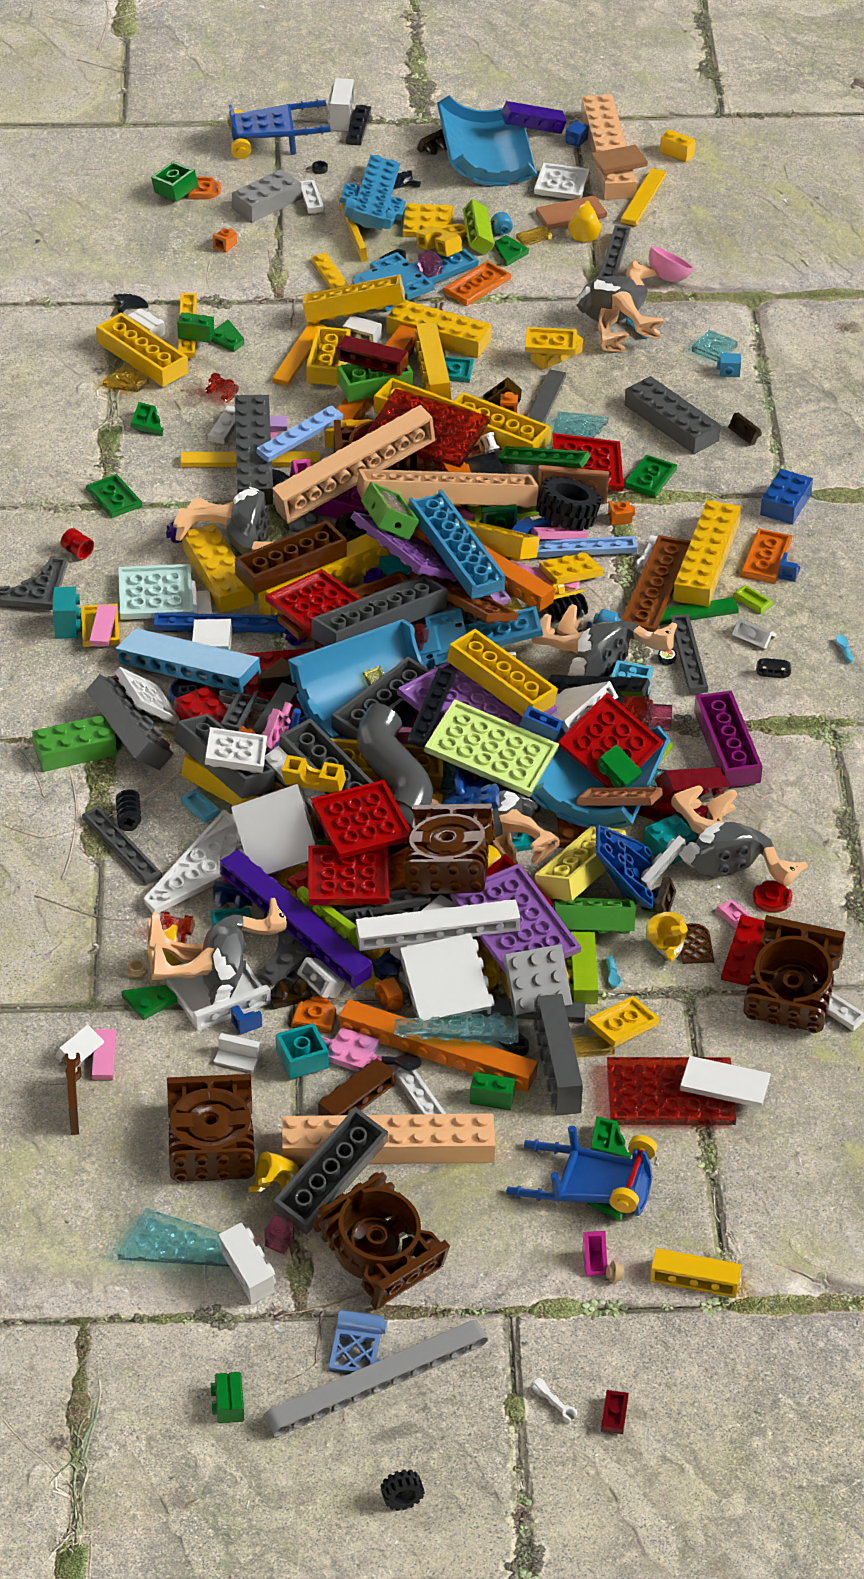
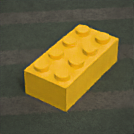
[306,326,351,386]

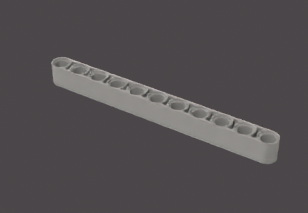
[263,1320,488,1437]

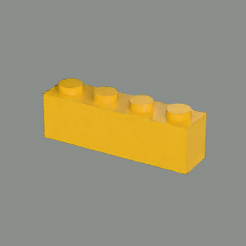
[650,1248,742,1298]

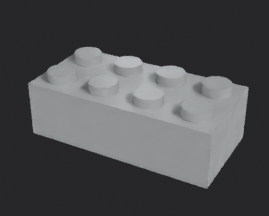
[232,169,302,223]

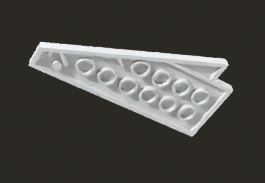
[144,810,243,913]

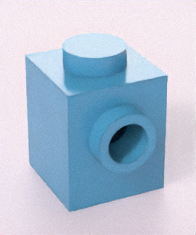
[717,353,741,377]

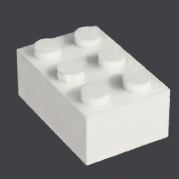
[328,78,354,131]
[218,1222,276,1304]

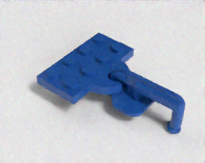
[444,766,499,810]

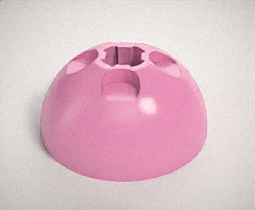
[648,246,694,282]

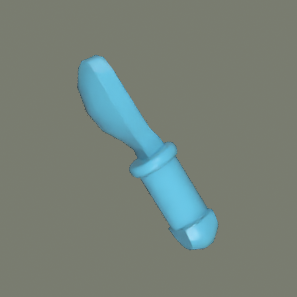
[836,634,854,663]
[605,955,622,988]

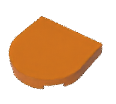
[189,176,221,199]
[291,996,336,1034]

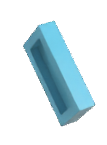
[181,789,220,823]

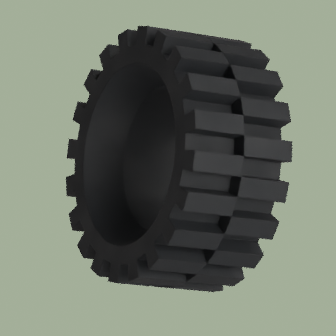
[535,476,602,531]

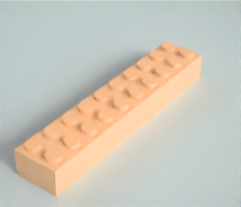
[581,94,637,200]
[272,405,435,523]
[357,469,539,508]
[282,1114,495,1165]

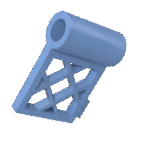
[329,1310,388,1374]

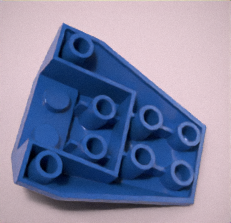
[596,824,653,909]

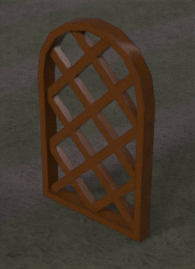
[681,923,714,964]

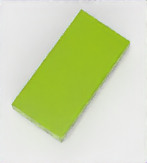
[733,585,773,614]

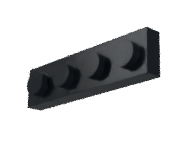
[346,105,371,146]

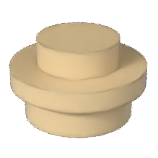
[127,959,147,978]
[606,1261,624,1283]

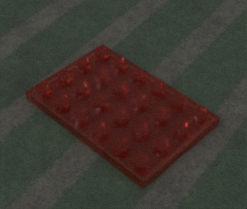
[365,388,490,468]
[606,1057,736,1125]

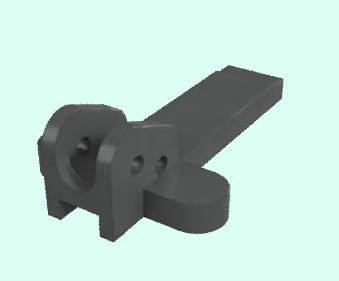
[218,688,270,731]
[338,889,431,925]

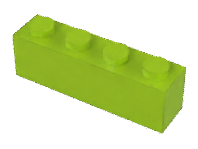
[462,199,494,255]
[567,932,599,1004]

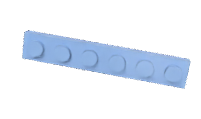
[256,405,343,462]
[537,536,637,558]

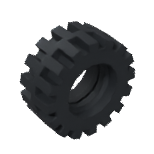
[380,1469,425,1511]

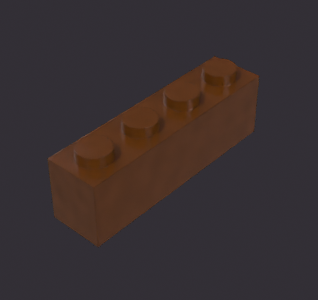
[318,1058,395,1116]

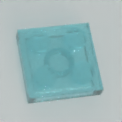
[692,330,738,362]

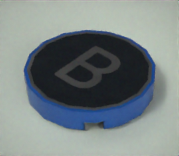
[169,678,206,703]

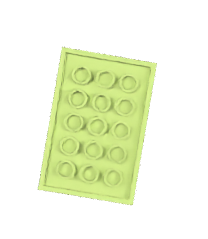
[424,699,559,797]

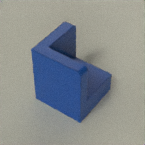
[778,552,800,582]
[231,1005,262,1035]

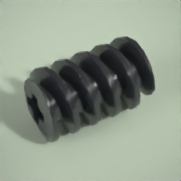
[548,593,588,622]
[116,789,141,831]

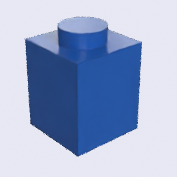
[565,121,589,147]

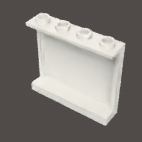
[550,681,618,733]
[230,784,318,876]
[400,933,494,1025]
[166,958,271,1031]

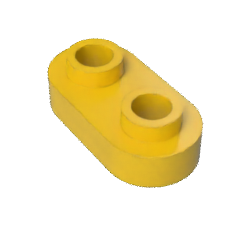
[438,224,467,239]

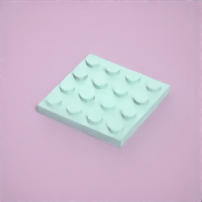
[118,564,193,620]

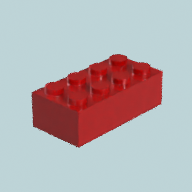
[175,686,228,723]

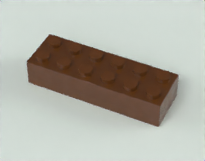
[235,520,347,595]

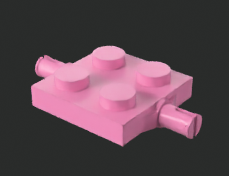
[261,702,292,751]
[321,1027,382,1072]

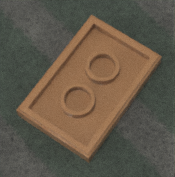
[592,144,648,175]

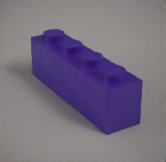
[501,101,567,134]

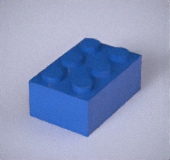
[760,469,813,525]

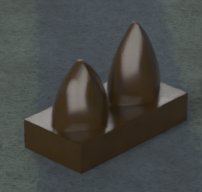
[417,129,447,155]
[728,412,762,445]
[641,877,676,914]
[270,978,312,1010]

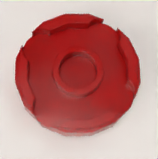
[753,880,793,913]

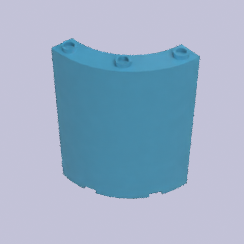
[437,95,537,186]
[288,619,427,739]
[531,726,670,829]

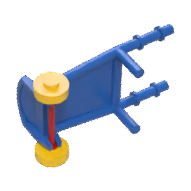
[227,99,331,159]
[506,1126,657,1216]

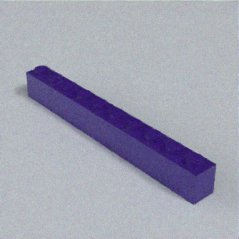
[220,849,373,989]

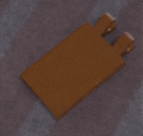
[64,1053,82,1135]

